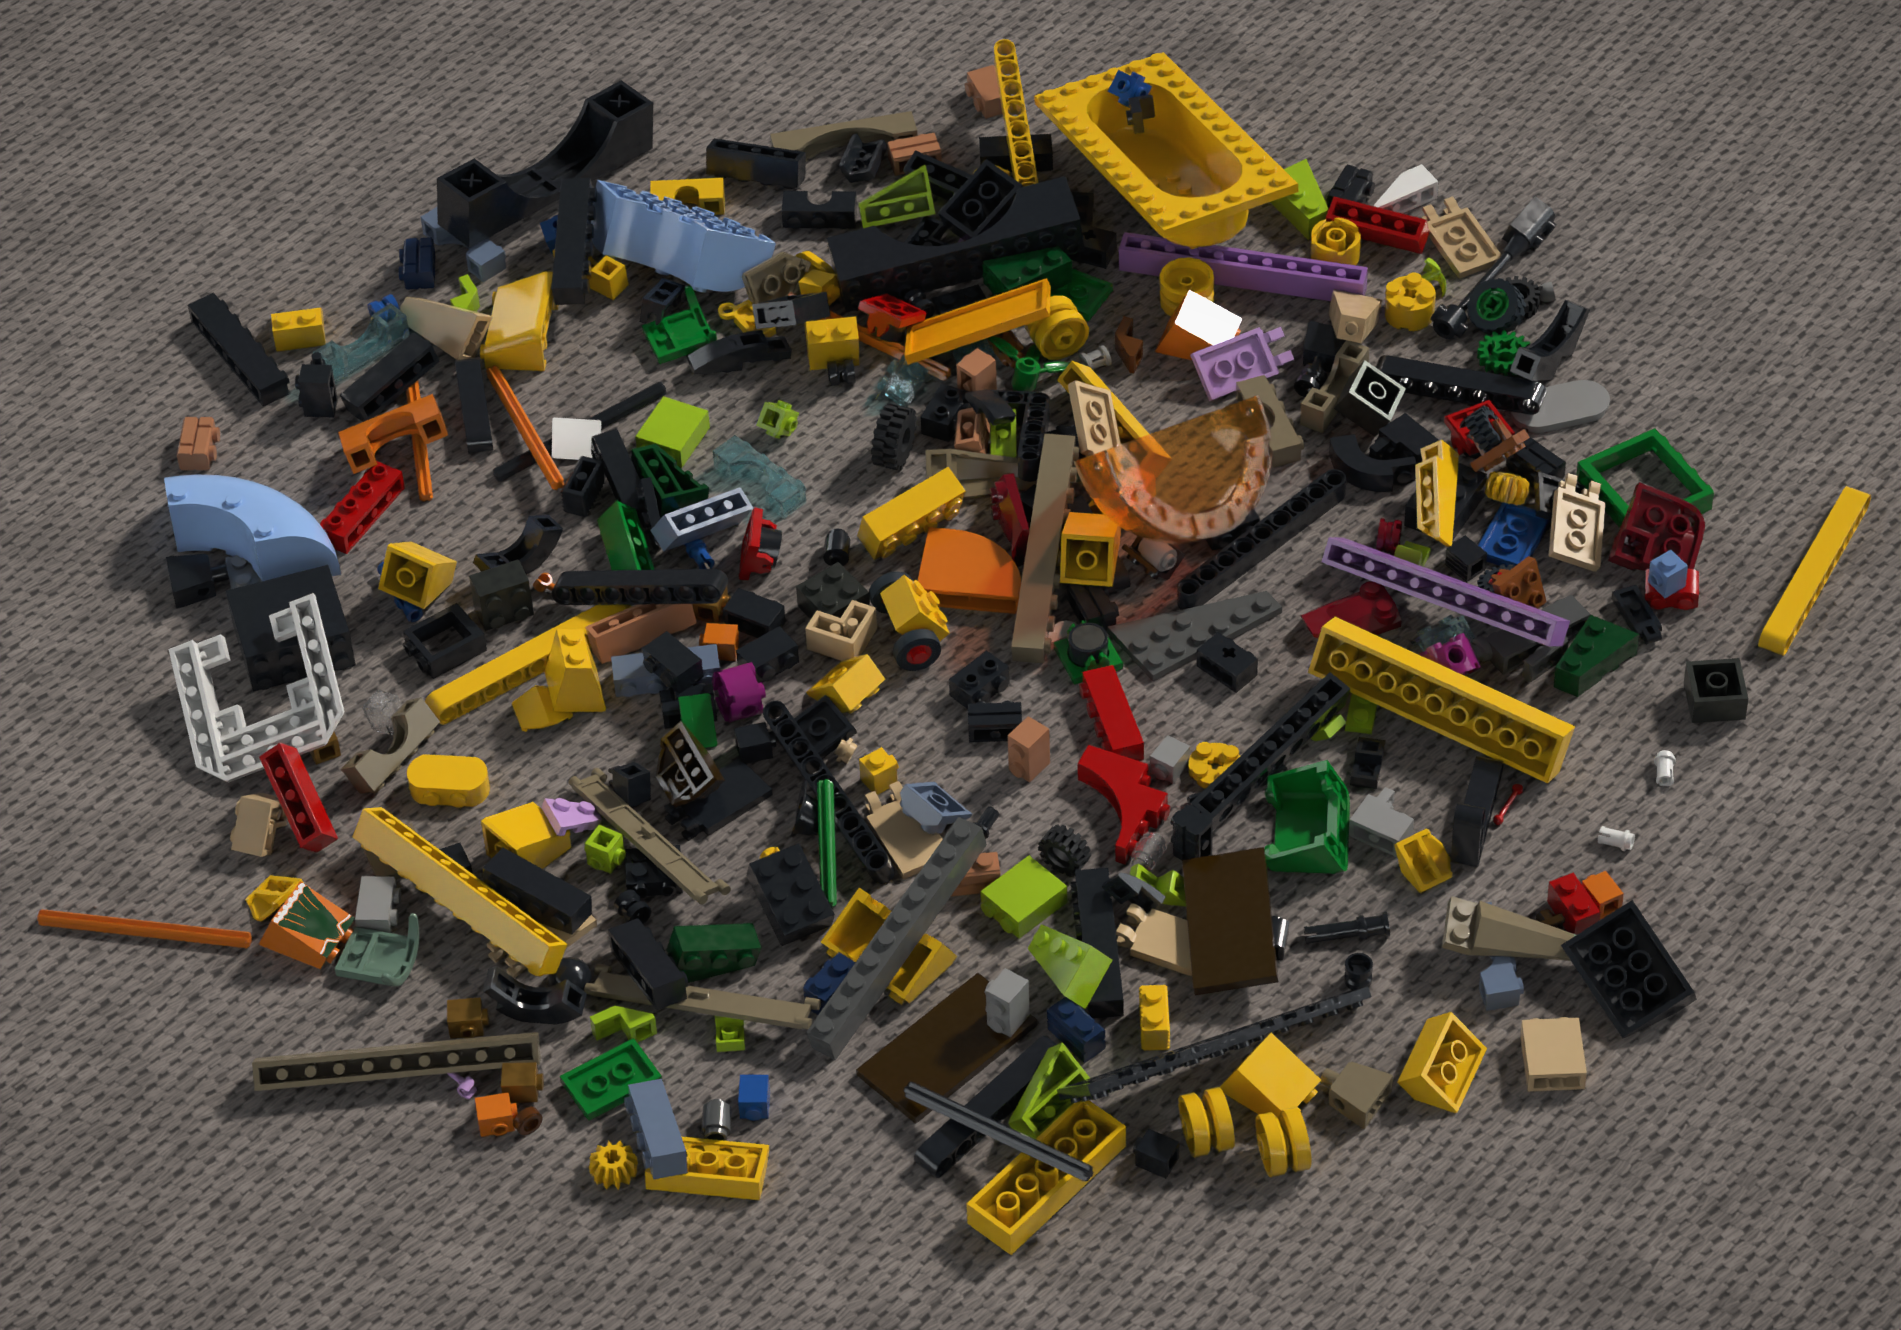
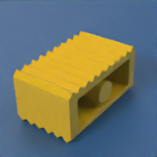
[1139,985,1170,1051]

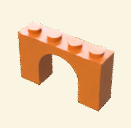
[338,394,448,474]

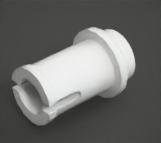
[1654,750,1676,786]
[1598,826,1635,851]

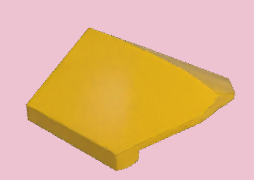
[512,685,573,732]
[1394,828,1453,893]
[245,875,304,922]

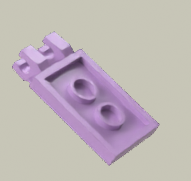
[1190,327,1294,401]

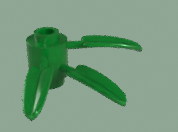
[988,336,1070,392]

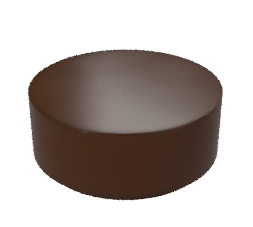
[513,1107,543,1135]

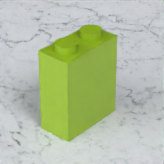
[635,396,710,468]
[981,855,1067,939]

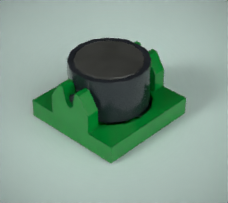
[1054,620,1123,685]

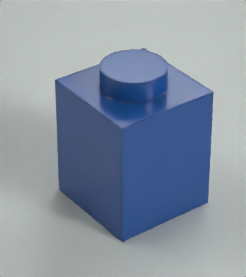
[738,1075,770,1121]

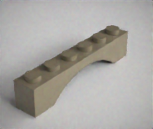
[770,111,918,161]

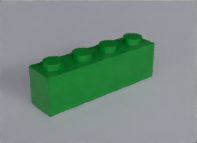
[597,500,654,570]

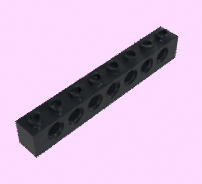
[1190,672,1351,830]

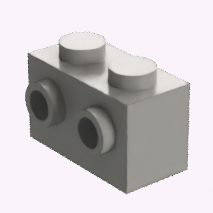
[985,968,1030,1037]

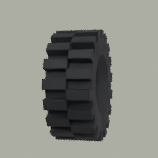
[871,403,917,471]

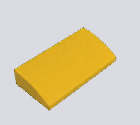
[645,1136,769,1200]

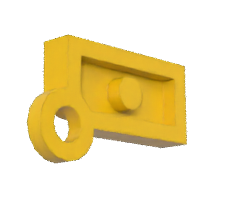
[718,299,776,337]

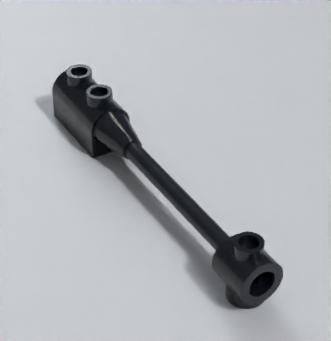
[1430,196,1557,339]

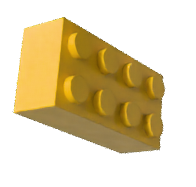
[857,467,966,560]

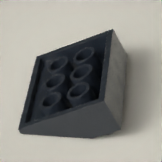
[1561,900,1697,1039]

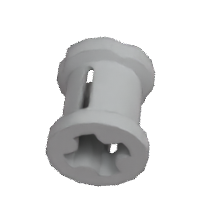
[1079,345,1111,370]

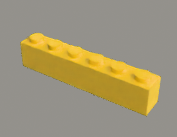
[1057,361,1172,479]

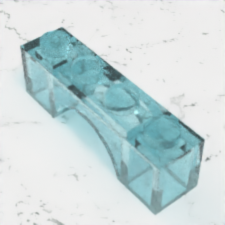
[312,303,410,384]
[713,435,806,519]

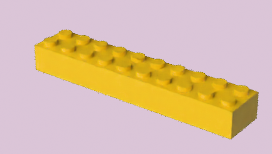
[1308,617,1575,783]

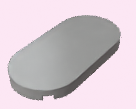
[1510,380,1610,433]

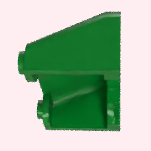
[1264,760,1350,874]

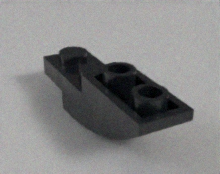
[687,330,792,375]

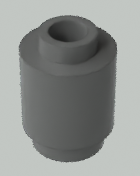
[702,1099,731,1141]

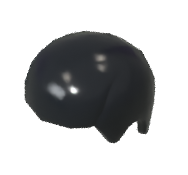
[547,957,592,991]

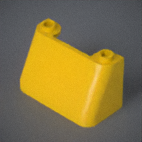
[480,271,559,371]
[821,888,957,1005]

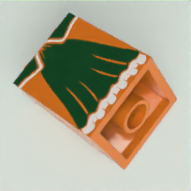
[1155,290,1241,360]
[259,881,355,969]

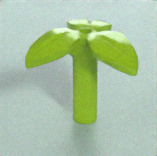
[1422,257,1447,297]

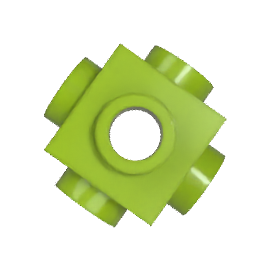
[756,400,799,439]
[584,825,626,874]

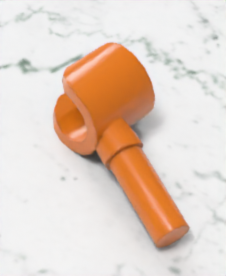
[533,573,555,592]

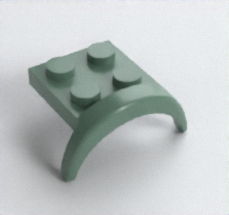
[335,913,419,987]

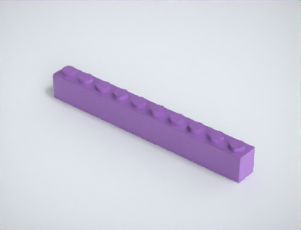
[1119,232,1368,301]
[1322,537,1570,647]

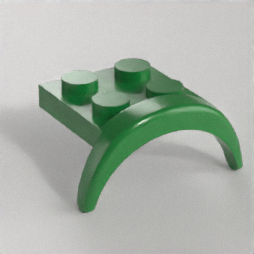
[642,286,717,364]

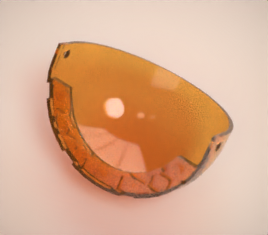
[1074,395,1272,544]

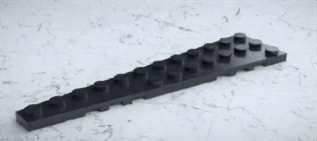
[1057,986,1372,1104]

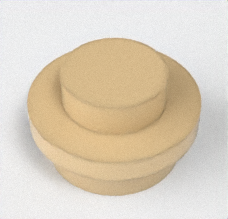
[835,738,858,764]

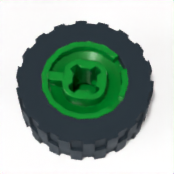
[1467,278,1526,335]

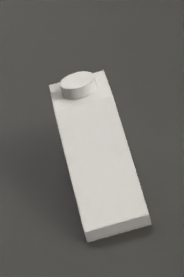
[1374,164,1438,213]

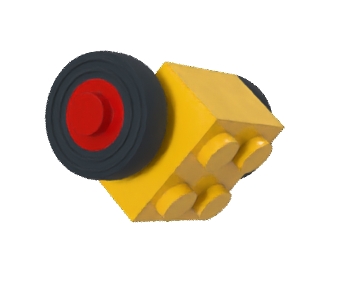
[869,572,950,671]

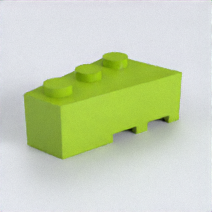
[1270,159,1329,240]
[858,165,935,228]
[1028,924,1113,1009]
[1008,1043,1090,1139]

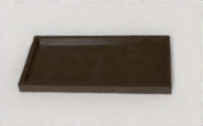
[1182,847,1279,996]
[856,973,1037,1124]

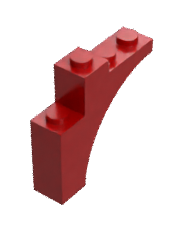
[1078,745,1171,865]

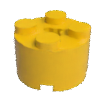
[1310,218,1361,266]
[1385,272,1436,331]

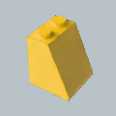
[804,316,860,370]
[1060,512,1121,587]
[378,542,457,609]
[545,629,606,712]
[481,802,571,869]
[1220,1033,1321,1120]

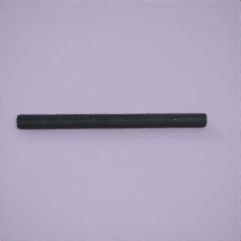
[493,382,667,482]
[904,1082,1094,1182]

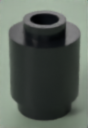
[823,529,851,566]

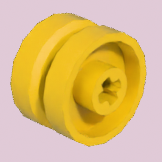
[1159,257,1214,316]
[1025,295,1089,360]
[1178,1087,1235,1158]
[1255,1107,1312,1178]

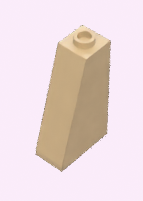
[1329,289,1382,343]
[396,297,493,360]

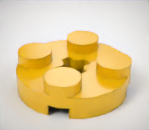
[1188,742,1240,789]

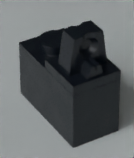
[1369,413,1439,464]

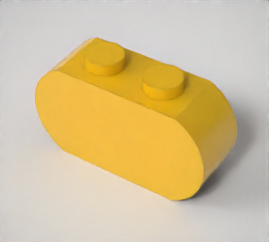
[407,754,490,808]

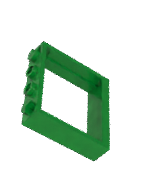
[1576,428,1714,528]

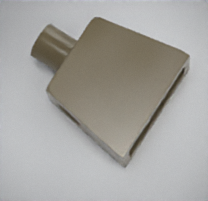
[1320,1062,1393,1129]

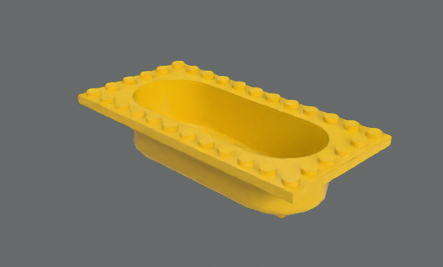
[1034,52,1299,250]

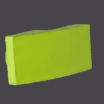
[715,1016,745,1052]

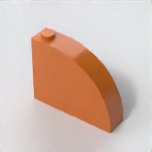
[918,527,1021,614]

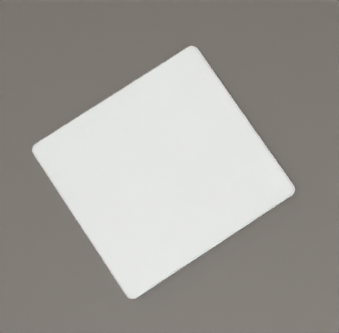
[552,417,601,460]

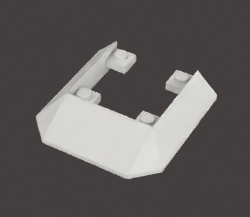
[168,593,344,783]

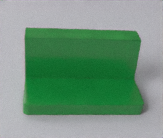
[678,693,717,748]

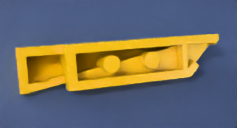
[1415,439,1459,547]

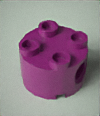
[1418,633,1480,675]
[712,662,766,723]

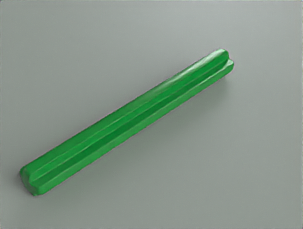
[817,779,837,908]

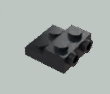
[625,845,683,898]

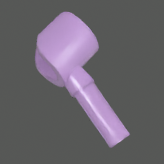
[447,1073,477,1100]

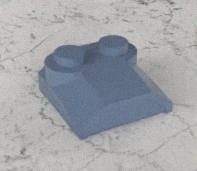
[900,782,972,835]

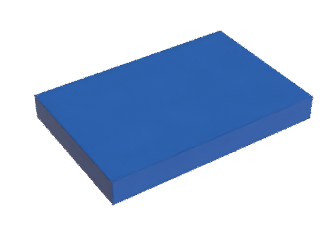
[1478,502,1551,567]

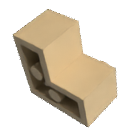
[805,600,877,661]
[230,793,288,857]

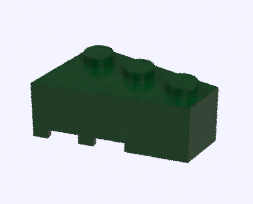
[665,923,762,983]

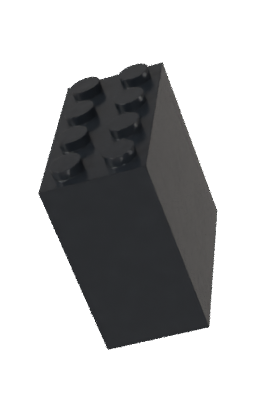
[226,565,356,692]

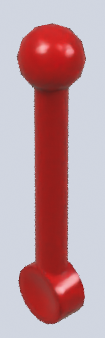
[1493,784,1523,825]

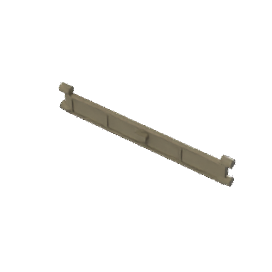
[569,768,731,905]
[584,964,821,1029]

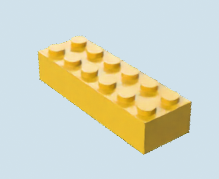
[966,1100,1126,1255]

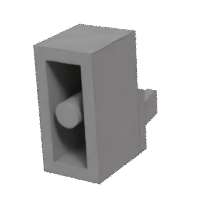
[1349,787,1414,857]

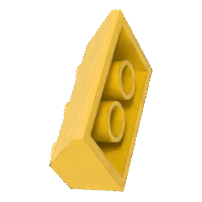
[1397,1012,1487,1113]

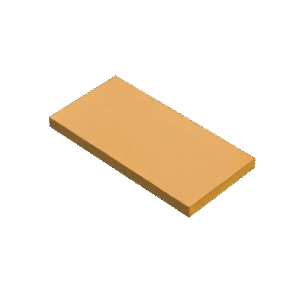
[904,278,1051,365]

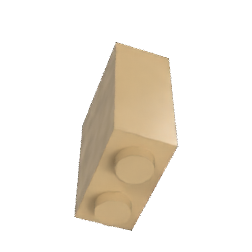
[1520,1017,1587,1092]

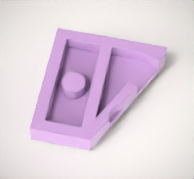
[541,798,602,836]

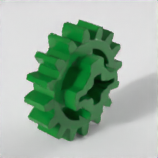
[1477,330,1530,376]

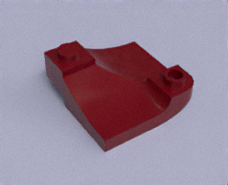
[1608,482,1705,571]

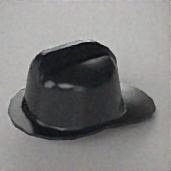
[790,779,819,838]

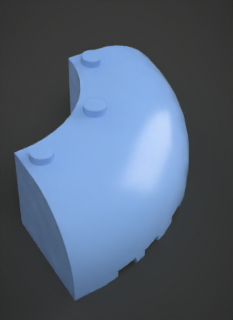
[591,180,776,293]
[164,474,341,582]

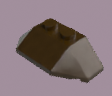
[656,721,725,808]

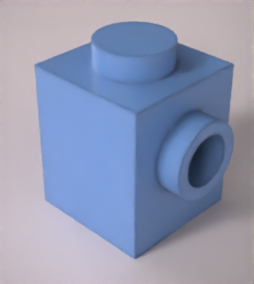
[1648,550,1688,598]

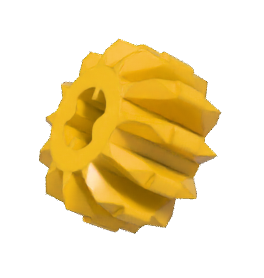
[1485,471,1530,505]
[589,1140,638,1190]

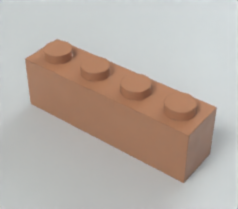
[585,604,697,664]

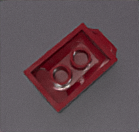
[990,473,1029,567]
[1300,581,1402,639]

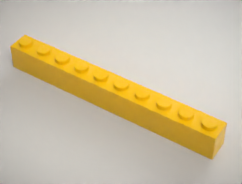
[352,807,568,977]

